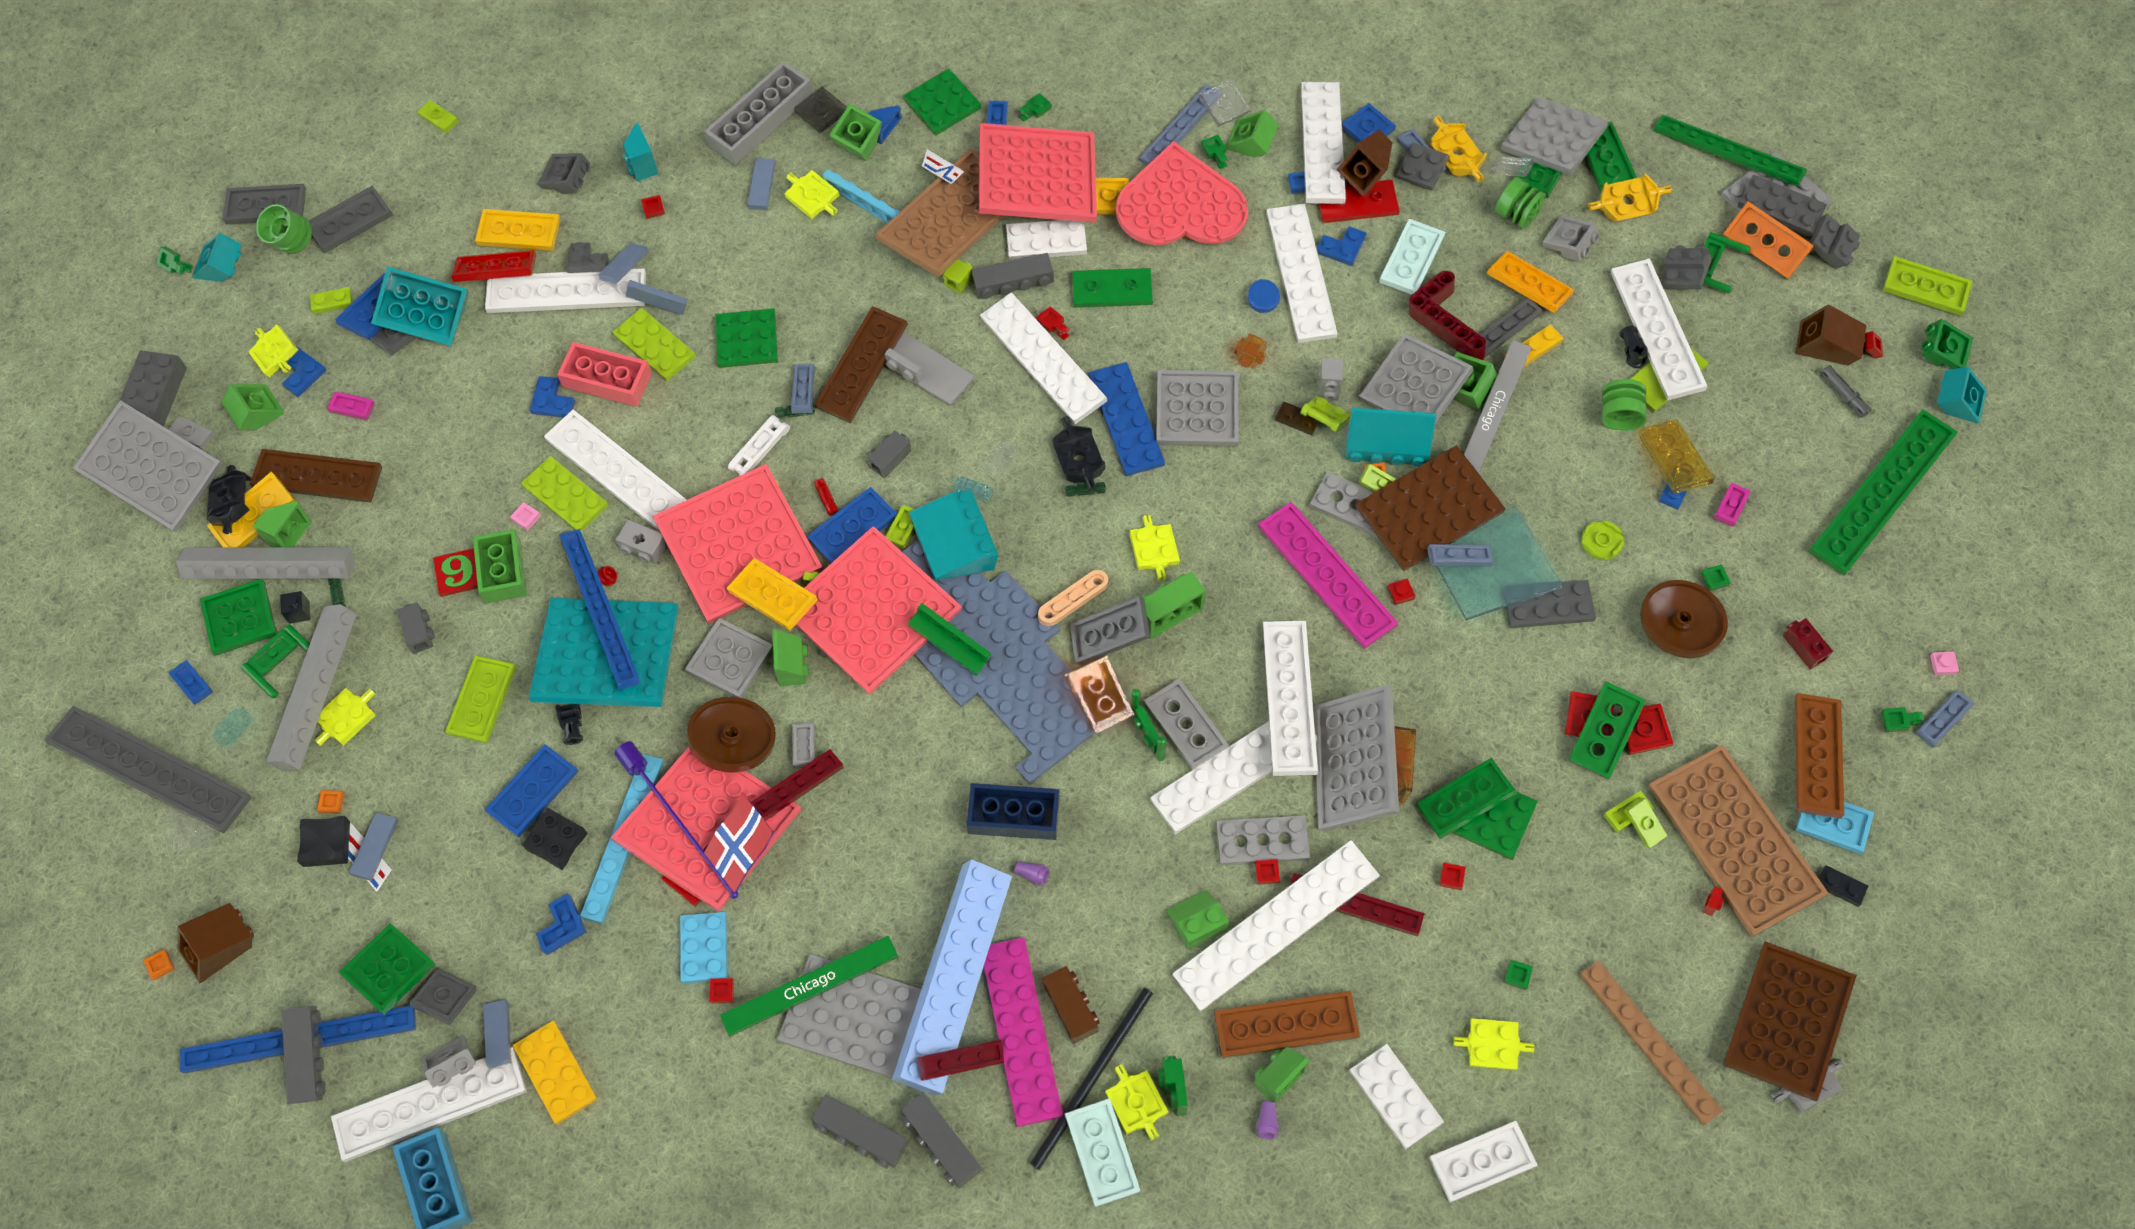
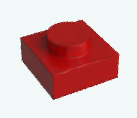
[641,195,665,219]
[1864,331,1883,359]
[1387,578,1416,605]
[1255,859,1280,885]
[1439,862,1466,891]
[1702,886,1724,916]
[709,978,734,1004]

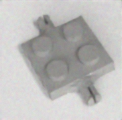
[1771,1058,1844,1113]

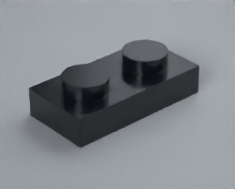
[1819,865,1869,907]

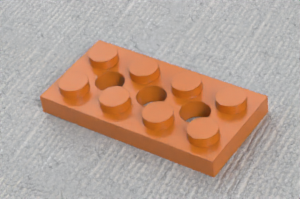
[1723,201,1814,279]

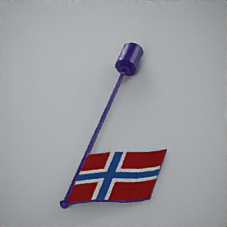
[614,741,774,899]

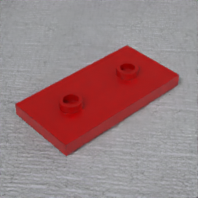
[1318,179,1400,223]
[451,250,536,282]

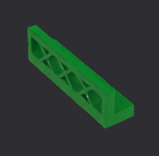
[907,602,991,676]

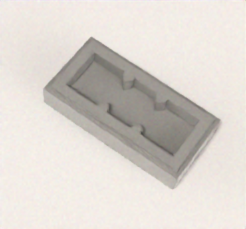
[169,416,214,450]
[792,723,815,768]

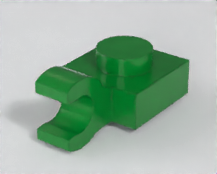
[1019,93,1052,122]
[1201,135,1228,169]
[156,246,193,274]
[1881,707,1924,733]

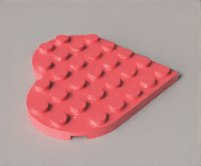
[1116,141,1248,245]

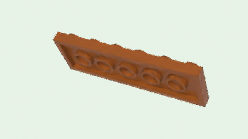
[1794,693,1844,819]
[1214,991,1360,1058]

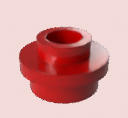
[597,566,618,586]

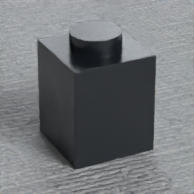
[280,591,311,624]

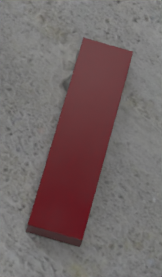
[917,1040,1004,1081]

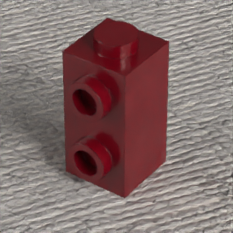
[1783,618,1834,670]

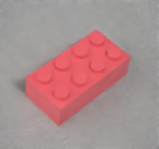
[557,342,652,407]

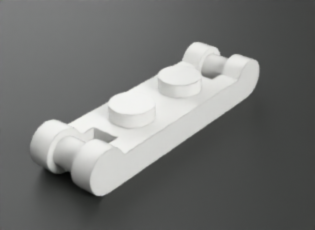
[728,415,790,476]

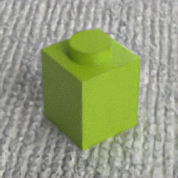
[943,259,973,294]

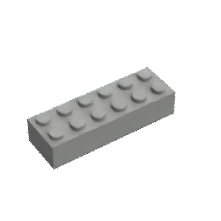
[704,61,813,165]

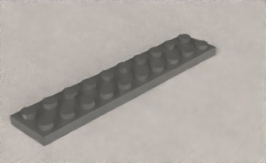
[45,706,251,833]

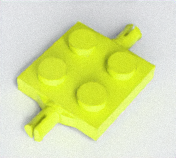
[784,170,840,219]
[248,324,298,377]
[1129,515,1180,581]
[314,688,376,746]
[1453,1018,1534,1070]
[1105,1064,1169,1141]

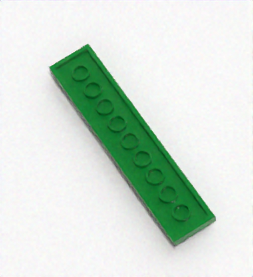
[1808,409,1958,576]

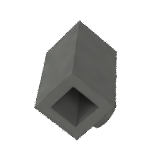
[867,430,911,479]
[397,603,435,654]

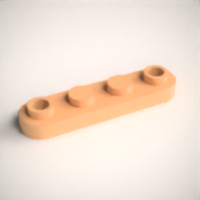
[1038,570,1108,626]

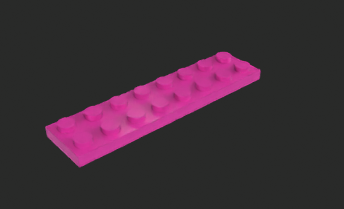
[1258,502,1398,649]
[984,937,1063,1128]

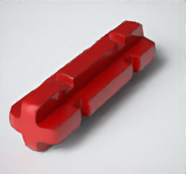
[814,478,838,516]

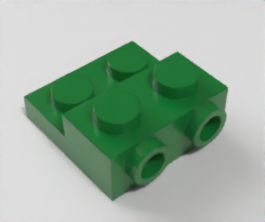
[1921,318,1973,369]
[1158,1056,1188,1116]

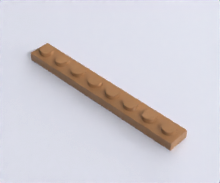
[1580,960,1723,1126]

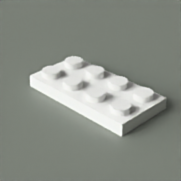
[1006,220,1087,261]
[1349,1044,1444,1150]
[1429,1121,1538,1203]

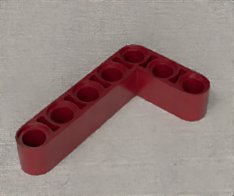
[1409,270,1486,360]

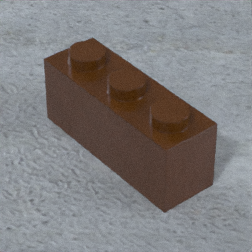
[1042,966,1100,1044]

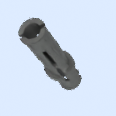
[1820,365,1872,418]

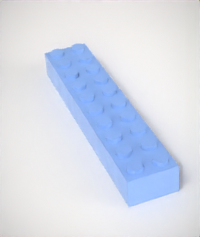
[892,860,1012,1096]

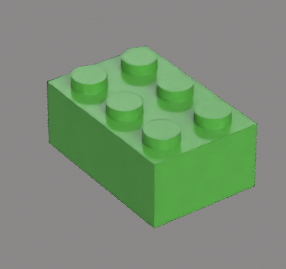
[473,529,527,603]
[1142,571,1206,639]

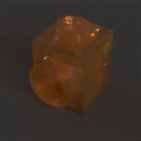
[1234,333,1267,369]

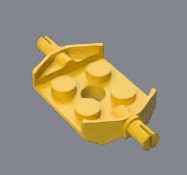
[1431,116,1487,183]
[1588,174,1672,222]

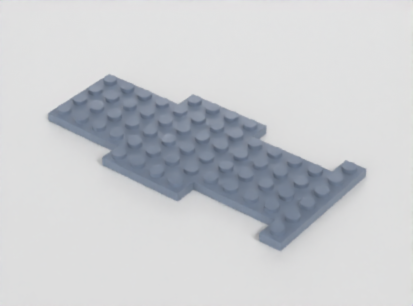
[902,539,1130,785]

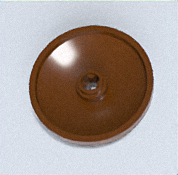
[1640,580,1728,658]
[687,697,776,773]

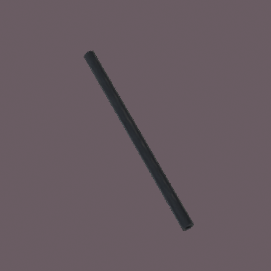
[1030,988,1153,1170]

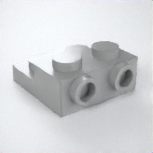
[1542,215,1600,262]
[421,1035,476,1088]

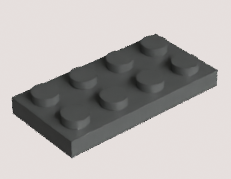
[1737,174,1827,237]
[223,184,306,224]
[309,185,393,253]
[1503,580,1596,629]
[1070,596,1150,665]

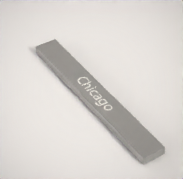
[1464,340,1532,473]

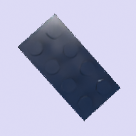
[966,783,1060,840]

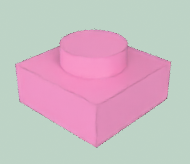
[510,502,541,531]
[1930,652,1959,675]

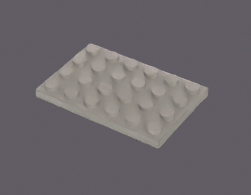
[73,400,223,532]
[1314,685,1399,831]
[777,954,921,1078]

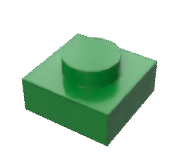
[1700,564,1731,591]
[1504,960,1533,990]

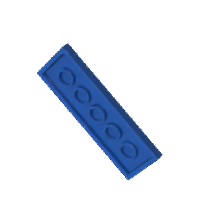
[1089,362,1165,477]

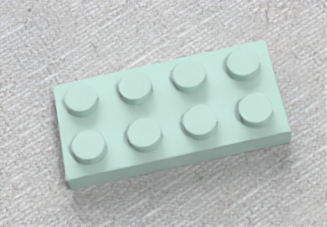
[1379,219,1446,295]
[1065,1099,1140,1207]

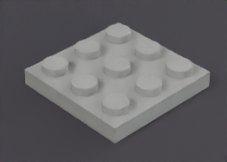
[685,618,773,698]

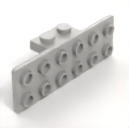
[885,332,974,406]

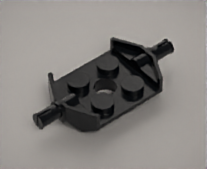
[1052,416,1106,492]
[207,465,251,534]

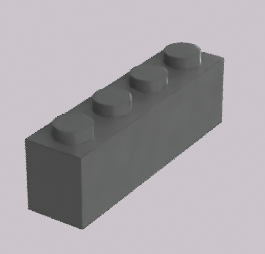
[971,253,1054,299]
[281,1006,326,1105]
[901,1092,982,1189]
[811,1094,909,1169]

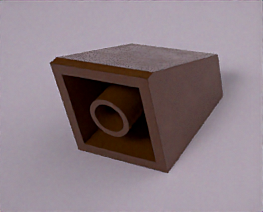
[1336,129,1393,197]
[1795,304,1866,366]
[177,903,254,984]

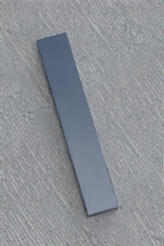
[1139,84,1222,166]

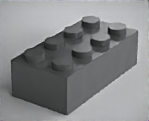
[119,350,187,426]

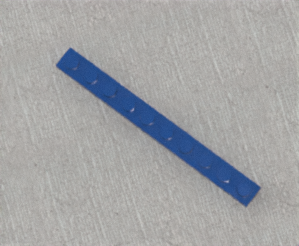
[559,529,640,690]
[180,1006,416,1074]

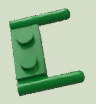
[1703,231,1751,294]
[241,624,310,698]
[1131,689,1166,761]

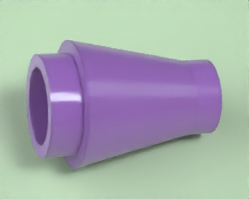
[1015,861,1050,886]
[1256,1101,1280,1139]

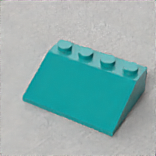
[371,266,469,346]
[1345,407,1436,467]
[909,489,998,581]

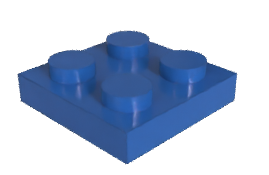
[1342,103,1396,143]

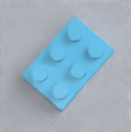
[1795,802,1874,854]
[680,912,728,984]

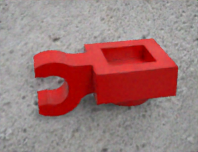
[1036,306,1070,341]

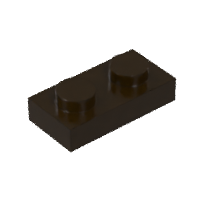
[1275,401,1320,436]

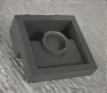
[538,153,590,193]
[1810,214,1860,269]
[1661,245,1712,290]

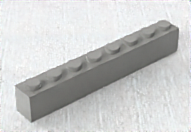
[176,547,355,579]
[266,604,357,771]

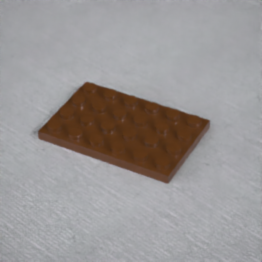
[1355,445,1506,572]
[1723,941,1857,1102]

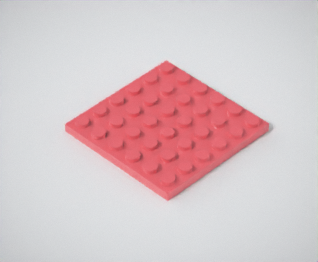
[979,123,1097,222]
[653,464,823,624]
[795,526,962,695]
[611,747,801,912]

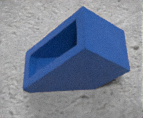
[869,105,902,145]

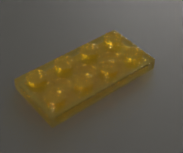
[1638,419,1714,494]

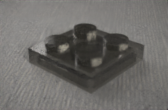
[794,86,847,134]

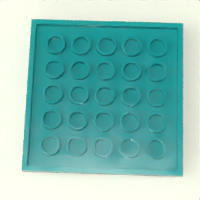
[529,598,679,707]

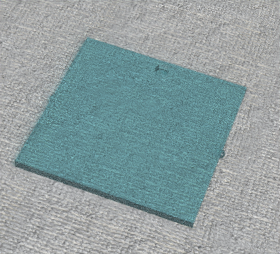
[1436,506,1563,621]

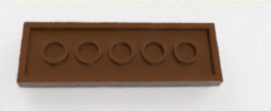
[814,306,908,423]
[250,449,382,503]

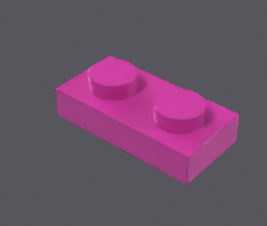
[327,391,375,420]
[1714,482,1751,527]

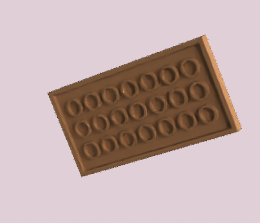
[876,149,1005,278]
[1648,745,1829,937]

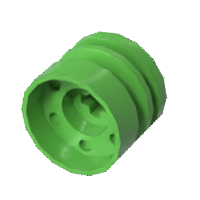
[1495,177,1546,230]
[256,204,312,254]
[1602,379,1647,431]

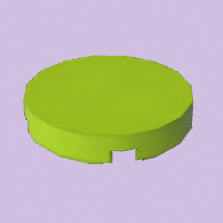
[1581,521,1624,560]

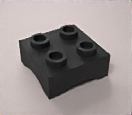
[522,808,588,870]
[297,816,350,867]

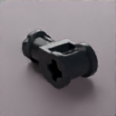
[1619,325,1648,368]
[555,704,583,745]

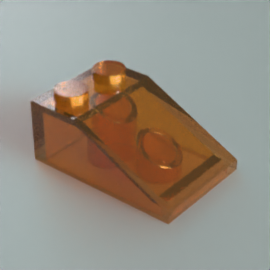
[1063,656,1134,734]
[1394,726,1416,806]

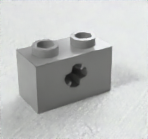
[1318,358,1343,402]
[616,520,667,564]

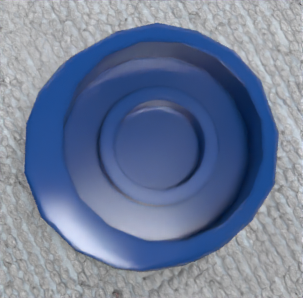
[1248,279,1280,313]

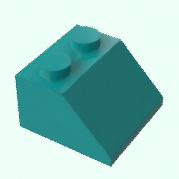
[623,123,659,182]
[192,232,241,282]
[1937,367,1987,423]

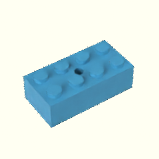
[393,1127,473,1229]

